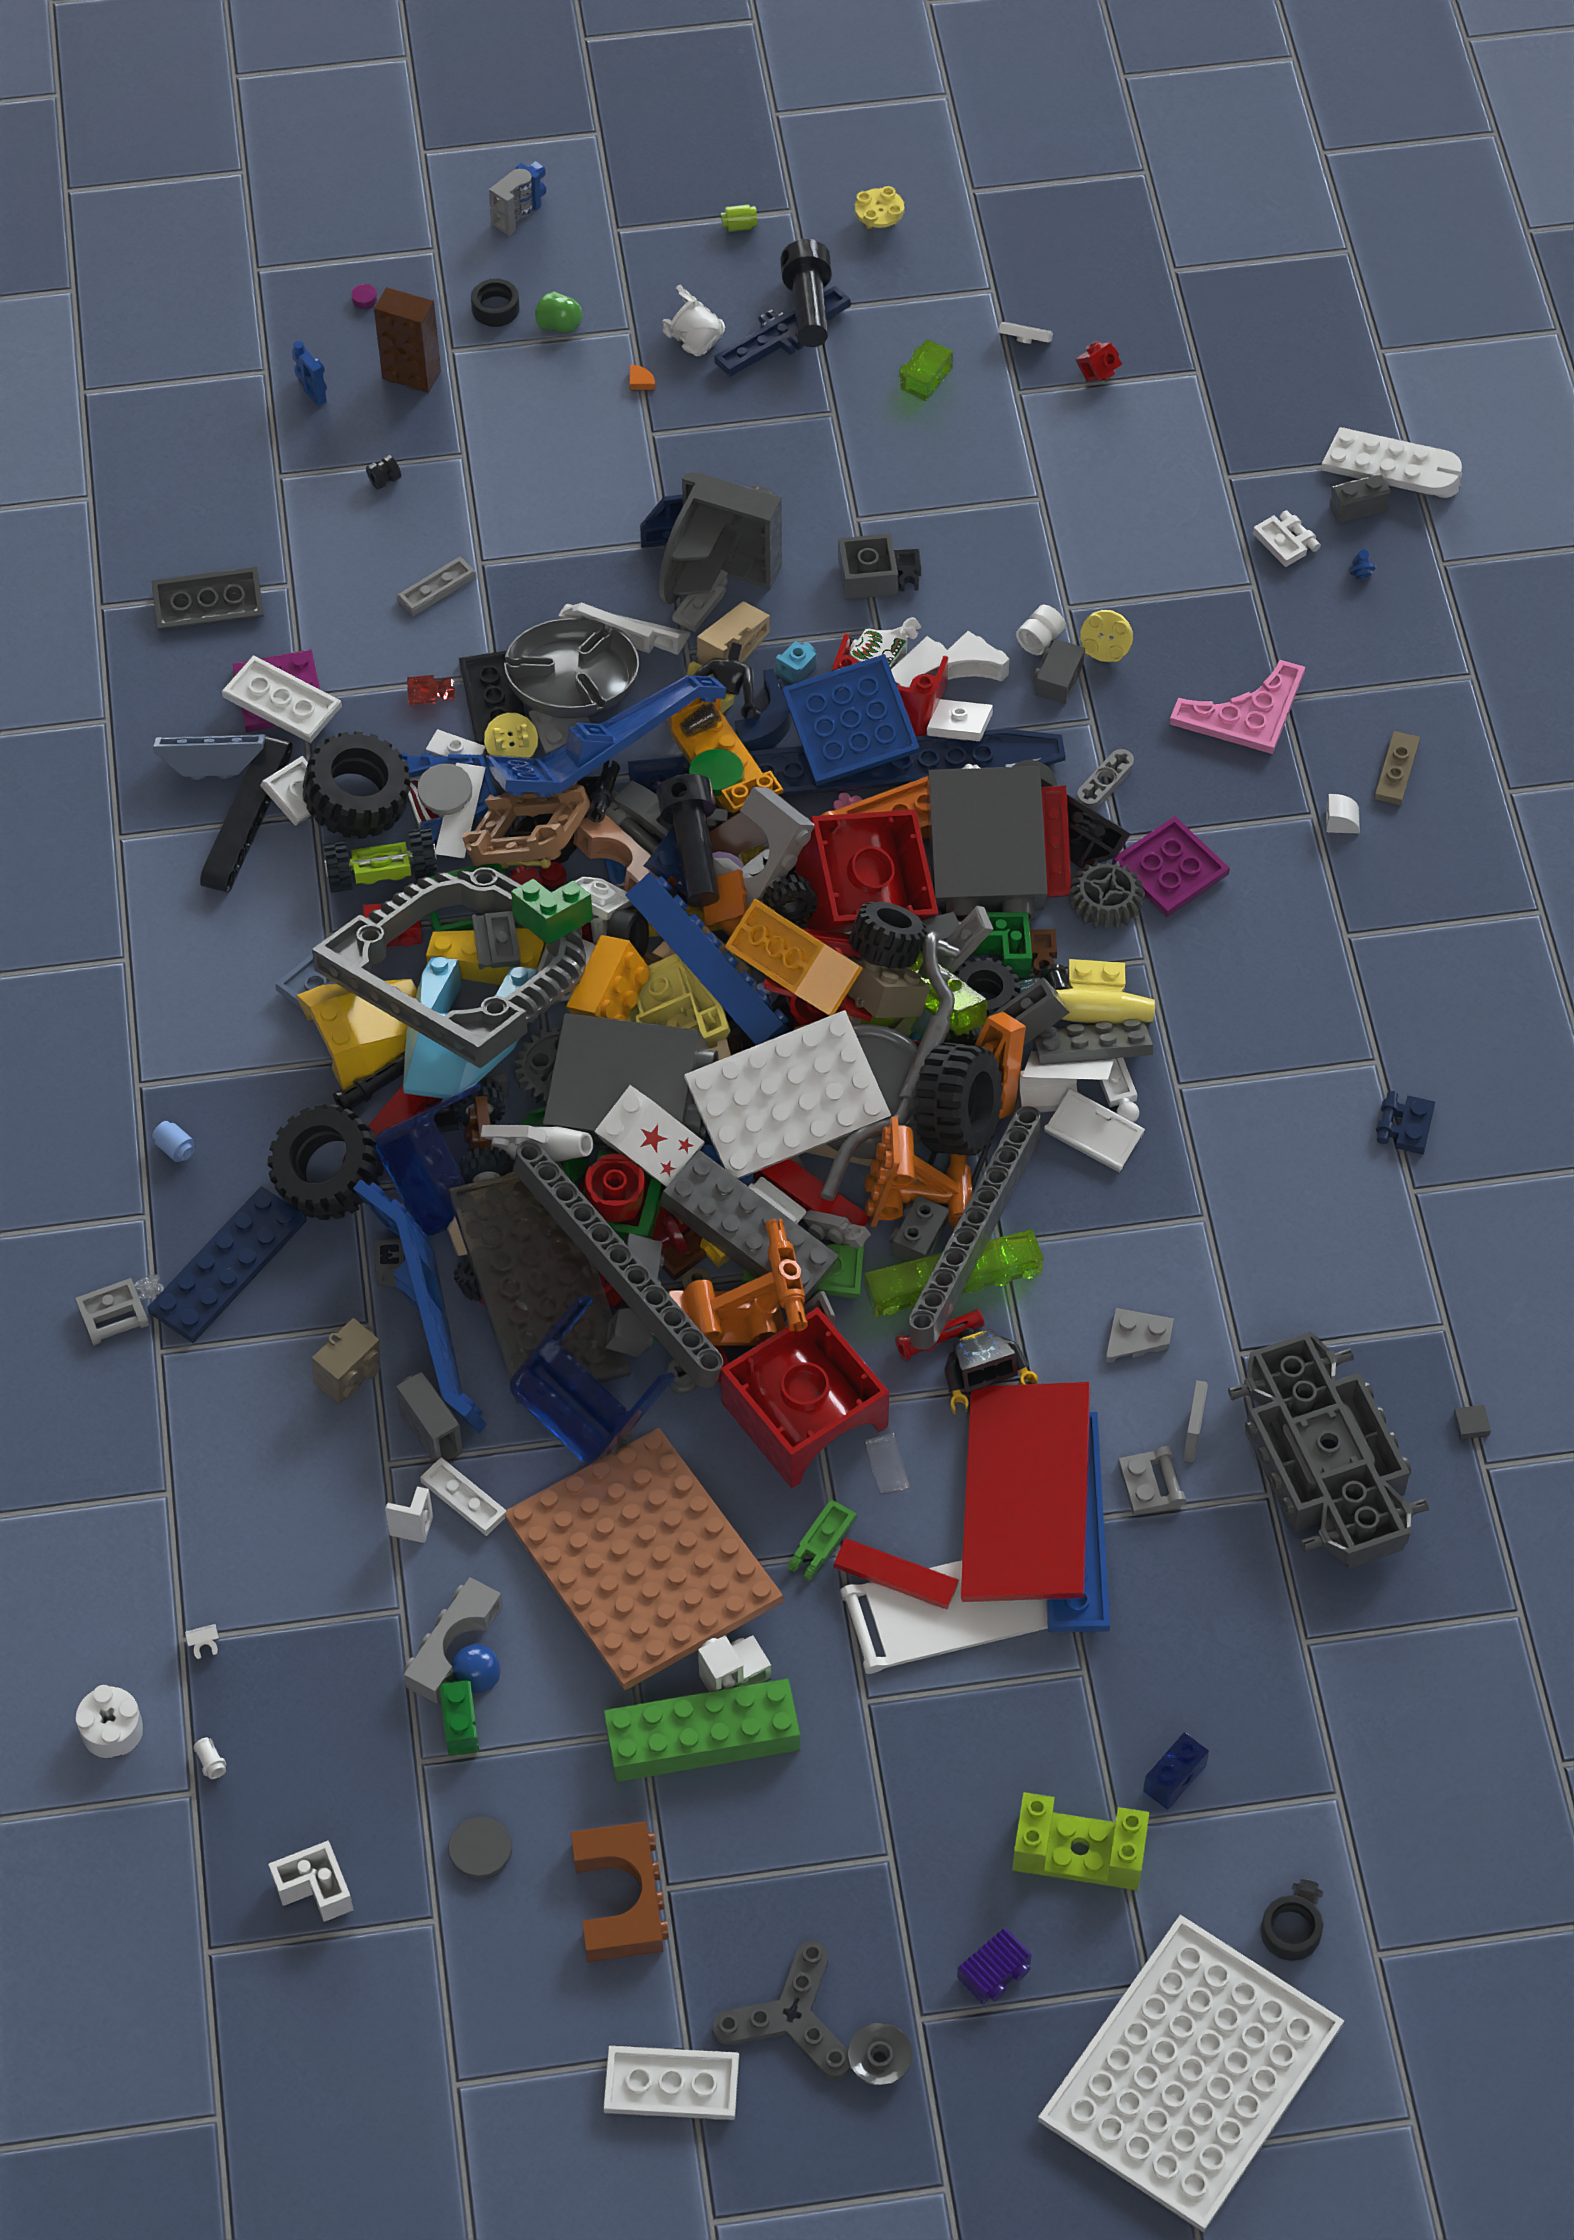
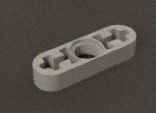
[1077,749,1134,810]

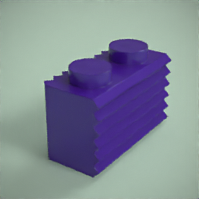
[957,1928,1031,2005]

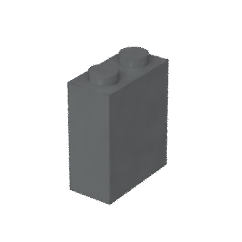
[396,1372,463,1463]

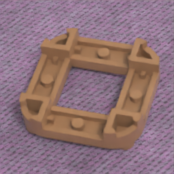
[462,782,591,866]

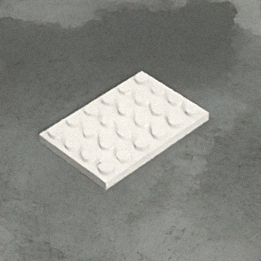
[684,1010,891,1179]

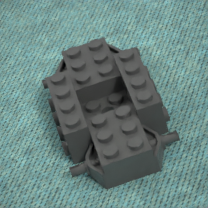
[1228,1332,1429,1569]

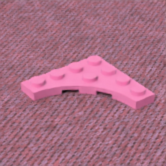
[1169,660,1305,754]

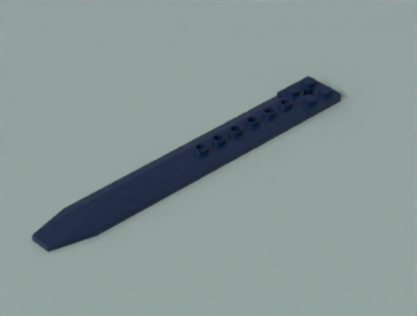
[628,729,1066,796]

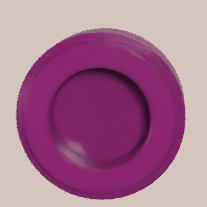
[351,284,377,309]

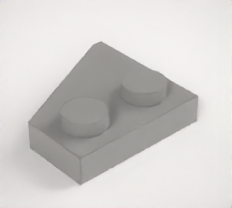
[1106,1308,1174,1363]

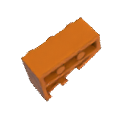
[975,1012,1026,1119]

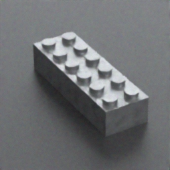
[660,1150,839,1305]

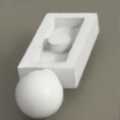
[1099,1058,1139,1123]

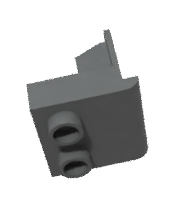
[659,472,782,604]

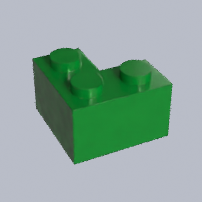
[511,879,593,945]
[971,912,1032,977]

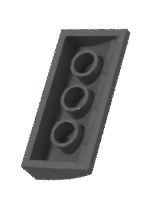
[151,566,264,630]

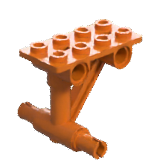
[864,1117,973,1232]
[668,1219,808,1346]

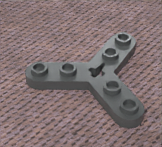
[713,1940,850,2080]

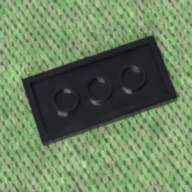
[459,650,526,746]

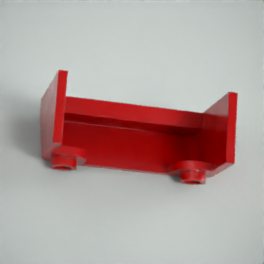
[832,633,948,736]

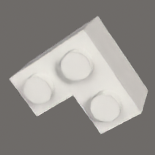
[698,1635,771,1692]
[268,1840,354,1922]

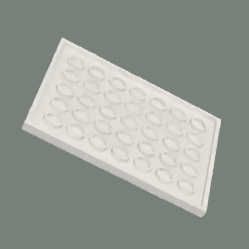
[1038,1915,1344,2232]

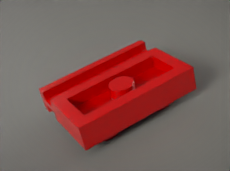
[802,928,862,957]

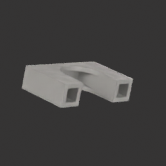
[713,787,815,909]

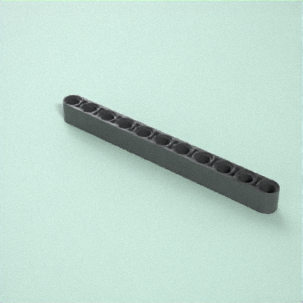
[909,1106,1041,1350]
[513,1141,723,1388]

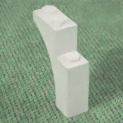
[891,631,1010,688]

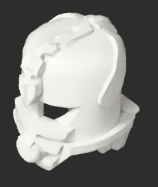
[662,285,725,356]

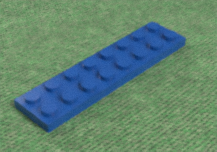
[1046,1412,1110,1632]

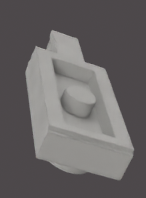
[672,569,728,632]
[802,1210,871,1248]

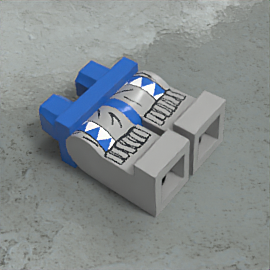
[489,162,546,236]

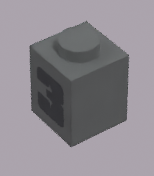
[375,1239,406,1287]

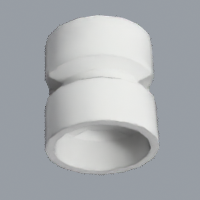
[1016,605,1066,655]

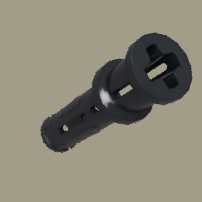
[333,1053,405,1111]

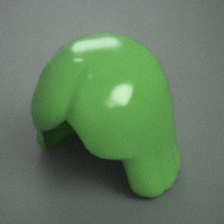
[535,292,582,333]

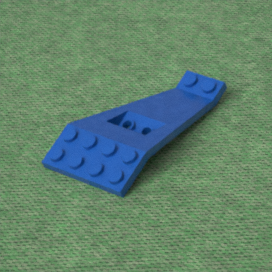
[486,675,726,797]
[353,1180,487,1433]

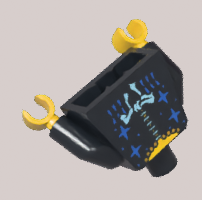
[944,1328,1038,1415]

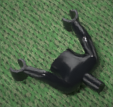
[693,642,760,721]

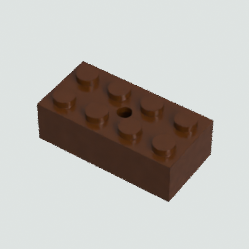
[374,287,441,393]

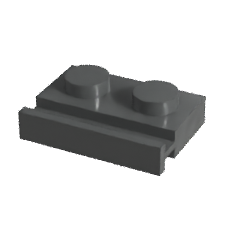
[472,911,520,969]

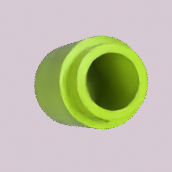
[721,205,758,233]

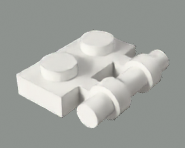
[1253,511,1321,567]

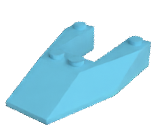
[403,957,538,1100]

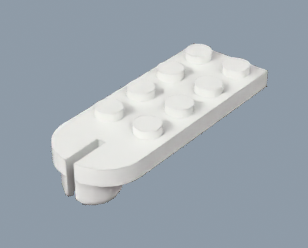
[1322,427,1462,498]

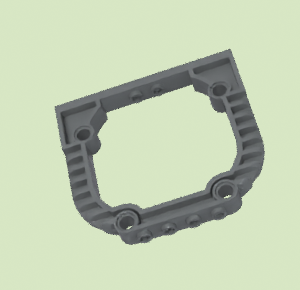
[312,867,586,1068]

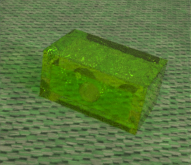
[899,339,953,401]

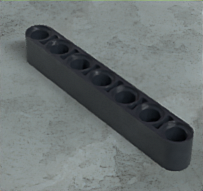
[200,735,293,893]

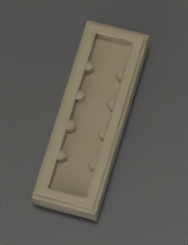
[1375,731,1420,805]

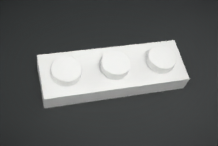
[420,1457,507,1536]

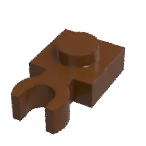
[1030,929,1057,975]

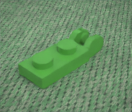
[788,1499,857,1581]

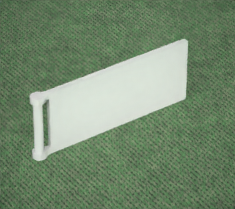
[840,1560,1048,1674]

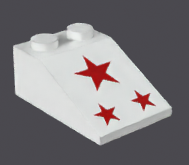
[595,1085,705,1187]

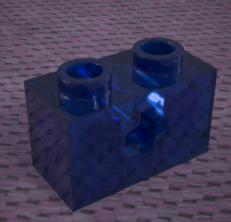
[1143,1732,1209,1810]

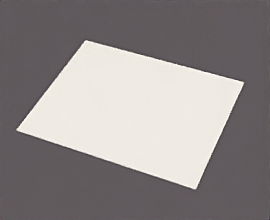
[1022,1051,1115,1080]

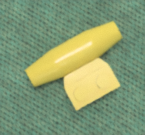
[1056,959,1155,1024]

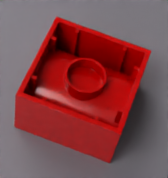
[795,809,939,933]
[721,1307,889,1489]

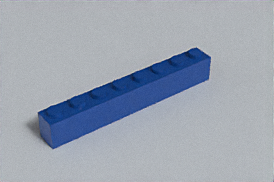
[625,872,792,1045]

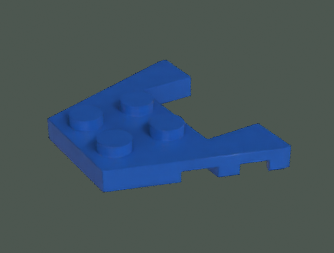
[401,753,497,845]

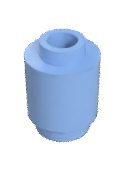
[152,1121,195,1162]

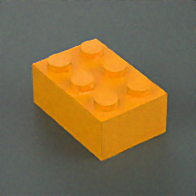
[566,935,651,1021]

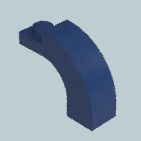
[735,668,792,751]

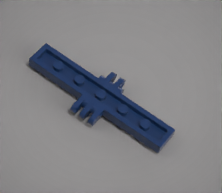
[714,286,851,377]

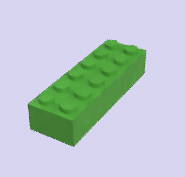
[604,1678,800,1782]

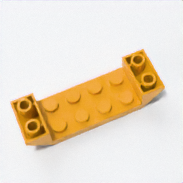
[666,697,783,813]
[725,898,863,1016]

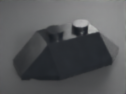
[1041,778,1131,869]

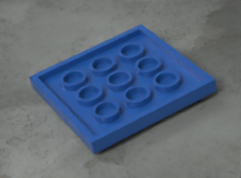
[782,654,920,786]

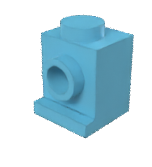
[776,641,817,684]

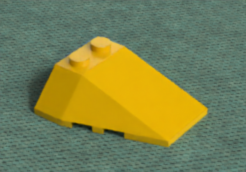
[296,979,417,1091]

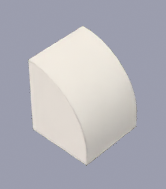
[1326,794,1360,833]

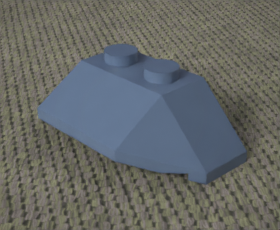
[153,734,265,780]

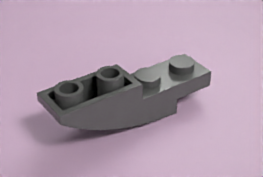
[613,781,712,847]

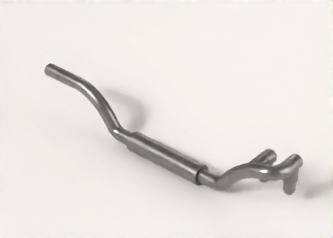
[820,930,960,1201]

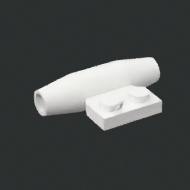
[481,1125,593,1162]

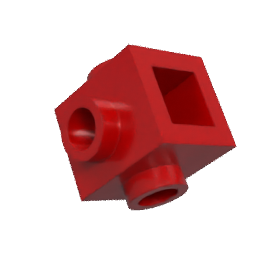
[1075,341,1122,382]

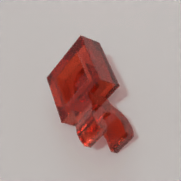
[407,675,455,705]

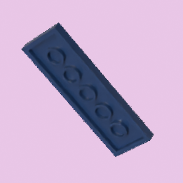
[147,1186,307,1343]

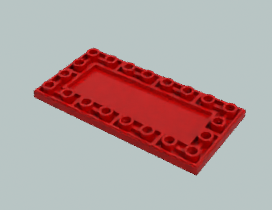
[961,1382,1091,1602]

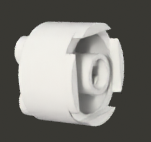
[76,1685,143,1758]

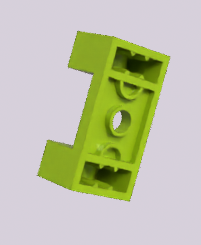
[1012,1792,1149,1891]

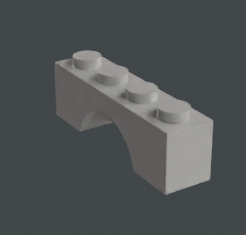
[403,1577,503,1704]

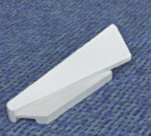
[558,603,690,655]

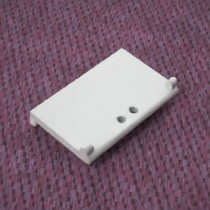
[1044,1088,1145,1173]

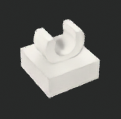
[185,1624,219,1659]

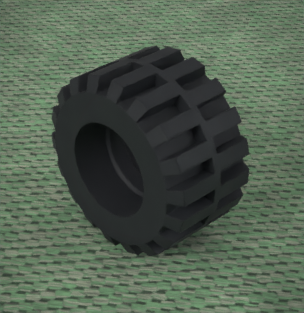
[849,901,927,969]
[949,957,1020,1026]

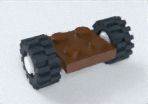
[453,1078,513,1192]

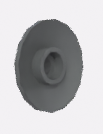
[847,2023,913,2086]

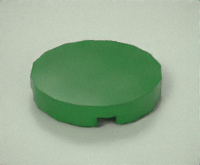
[689,749,744,796]

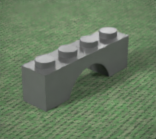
[605,1233,664,1357]

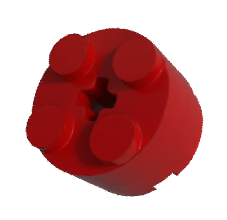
[585,1154,644,1222]

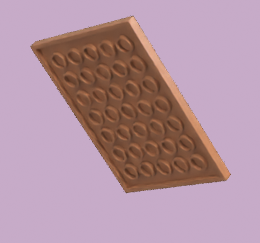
[505,1428,784,1691]

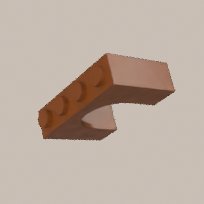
[571,1821,669,1963]

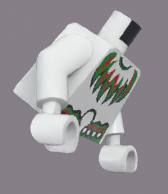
[849,617,921,669]

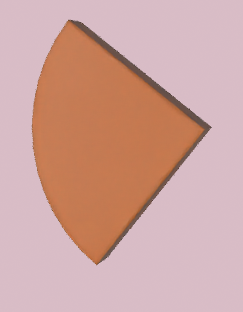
[630,365,656,390]

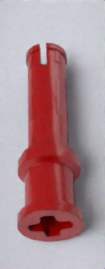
[895,1309,985,1361]

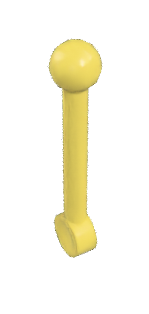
[501,858,551,869]

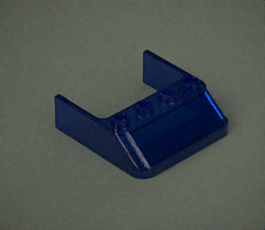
[375,1083,481,1236]
[510,1295,676,1463]

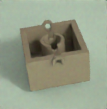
[847,959,930,1018]
[312,1318,380,1404]

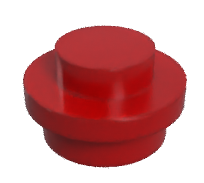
[539,862,566,888]

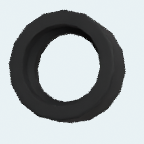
[471,278,520,327]
[606,910,649,959]
[1260,1895,1323,1961]

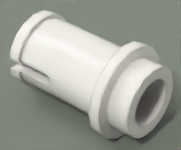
[193,1738,226,1779]

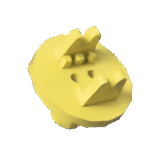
[855,186,904,229]
[1080,610,1133,662]
[484,713,538,758]

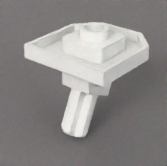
[575,877,633,944]

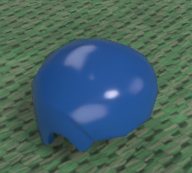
[451,1643,501,1694]

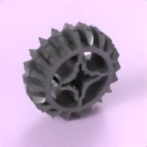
[1069,859,1145,931]

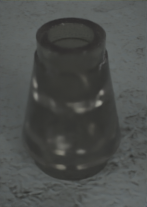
[679,702,722,738]

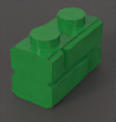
[440,1681,479,1756]

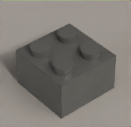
[838,533,898,600]

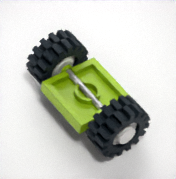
[323,828,438,893]

